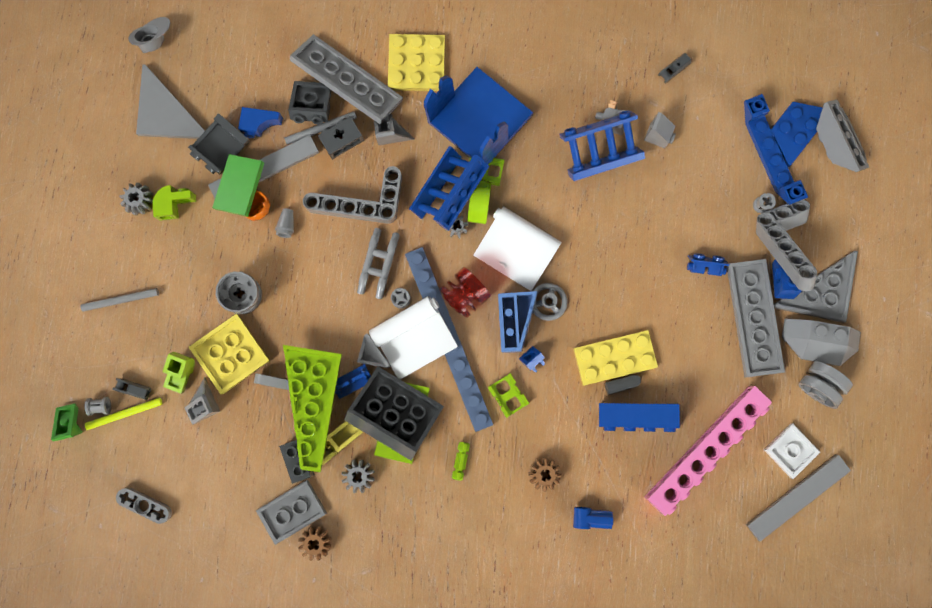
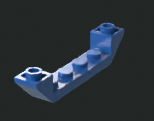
[744,94,808,205]

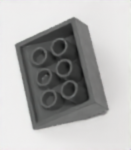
[344,367,444,461]

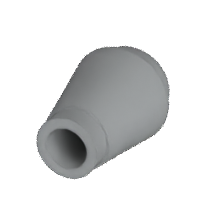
[275,208,294,238]

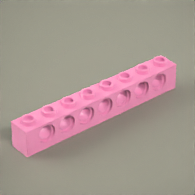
[644,386,772,516]

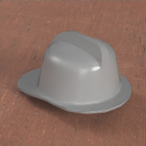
[128,17,171,53]

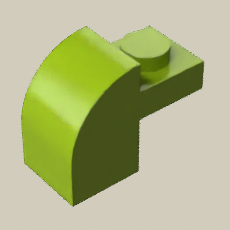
[467,181,491,224]
[153,185,196,221]
[162,352,195,394]

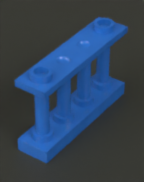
[559,110,646,181]
[409,146,489,231]

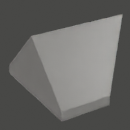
[374,114,415,145]
[357,334,391,368]
[184,377,220,425]

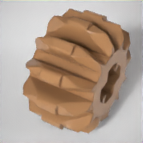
[528,458,562,492]
[298,526,332,561]

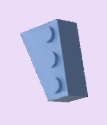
[498,291,538,353]

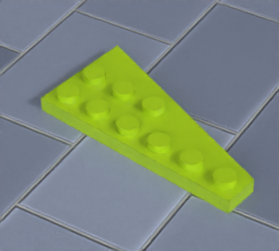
[283,345,342,472]

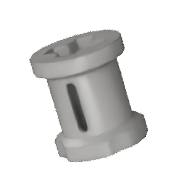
[753,193,776,213]
[85,397,111,416]

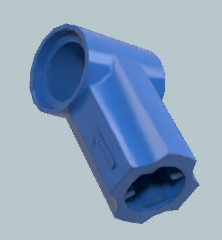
[573,507,613,529]

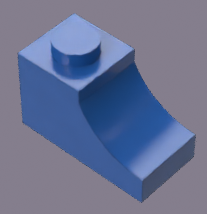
[238,107,283,138]

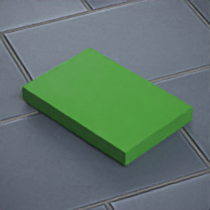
[212,154,265,217]

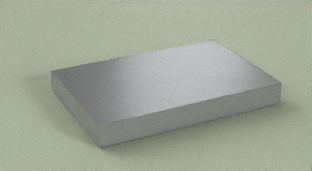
[256,480,327,545]

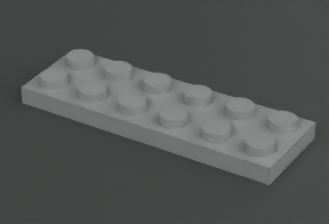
[290,34,403,124]
[726,259,785,378]

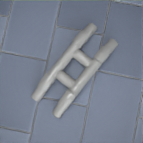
[357,228,400,299]

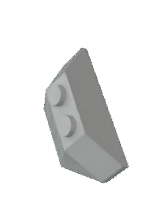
[816,100,869,172]
[782,319,861,366]

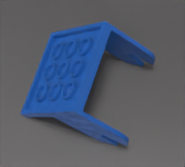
[424,67,533,164]

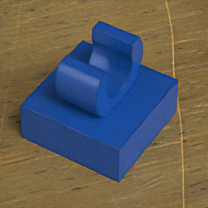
[519,346,545,372]

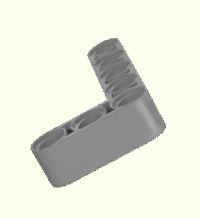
[303,166,402,224]
[756,200,817,291]

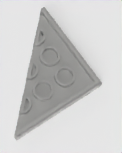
[136,65,205,139]
[774,251,858,323]

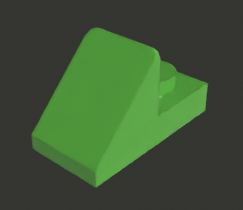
[51,404,83,442]

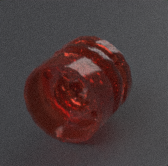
[440,267,491,318]

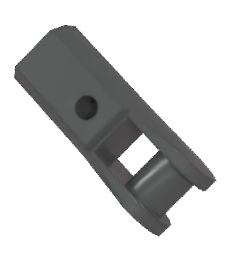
[658,53,692,84]
[604,375,641,395]
[112,378,151,400]

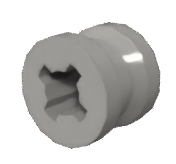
[391,288,411,308]

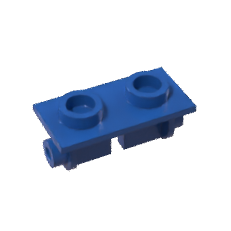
[687,253,730,276]
[335,364,371,399]

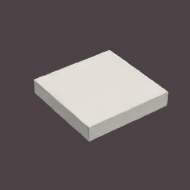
[764,424,820,479]

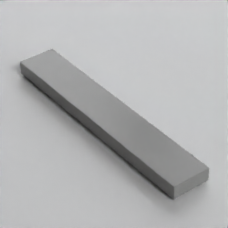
[208,135,319,198]
[746,455,851,541]

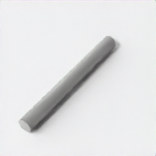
[284,111,357,145]
[81,288,159,312]

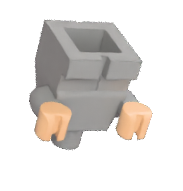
[595,100,625,135]

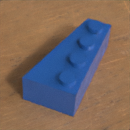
[599,403,680,432]

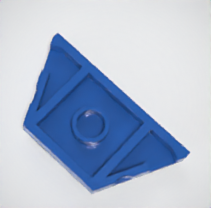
[771,102,823,167]

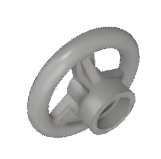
[533,283,567,321]

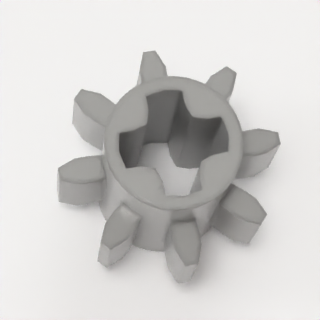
[445,216,468,239]

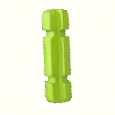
[452,442,470,481]

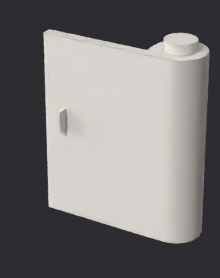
[473,206,562,291]
[369,296,458,379]

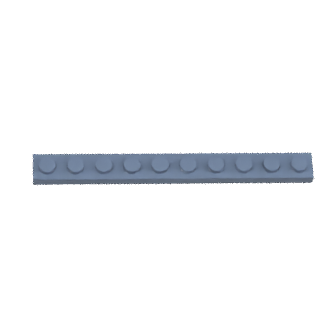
[405,247,493,432]

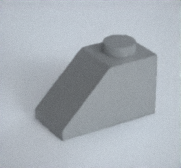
[644,112,676,149]

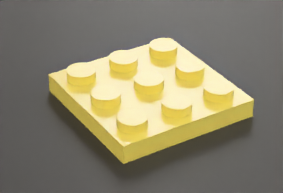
[388,34,445,91]
[188,314,270,395]

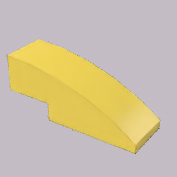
[322,421,363,466]

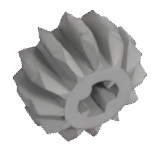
[119,183,153,215]
[341,459,375,493]

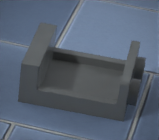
[188,113,249,175]

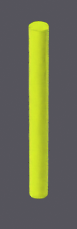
[85,398,163,430]

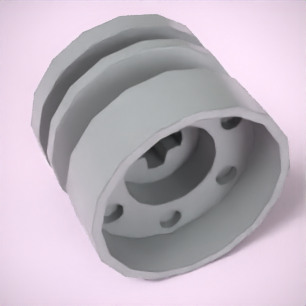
[215,271,262,314]

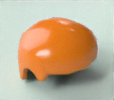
[246,190,270,221]

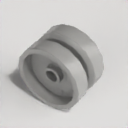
[799,361,853,409]

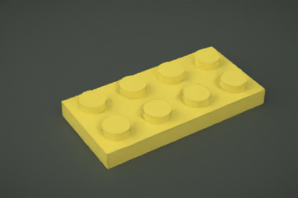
[573,330,658,386]

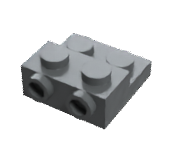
[288,81,332,125]

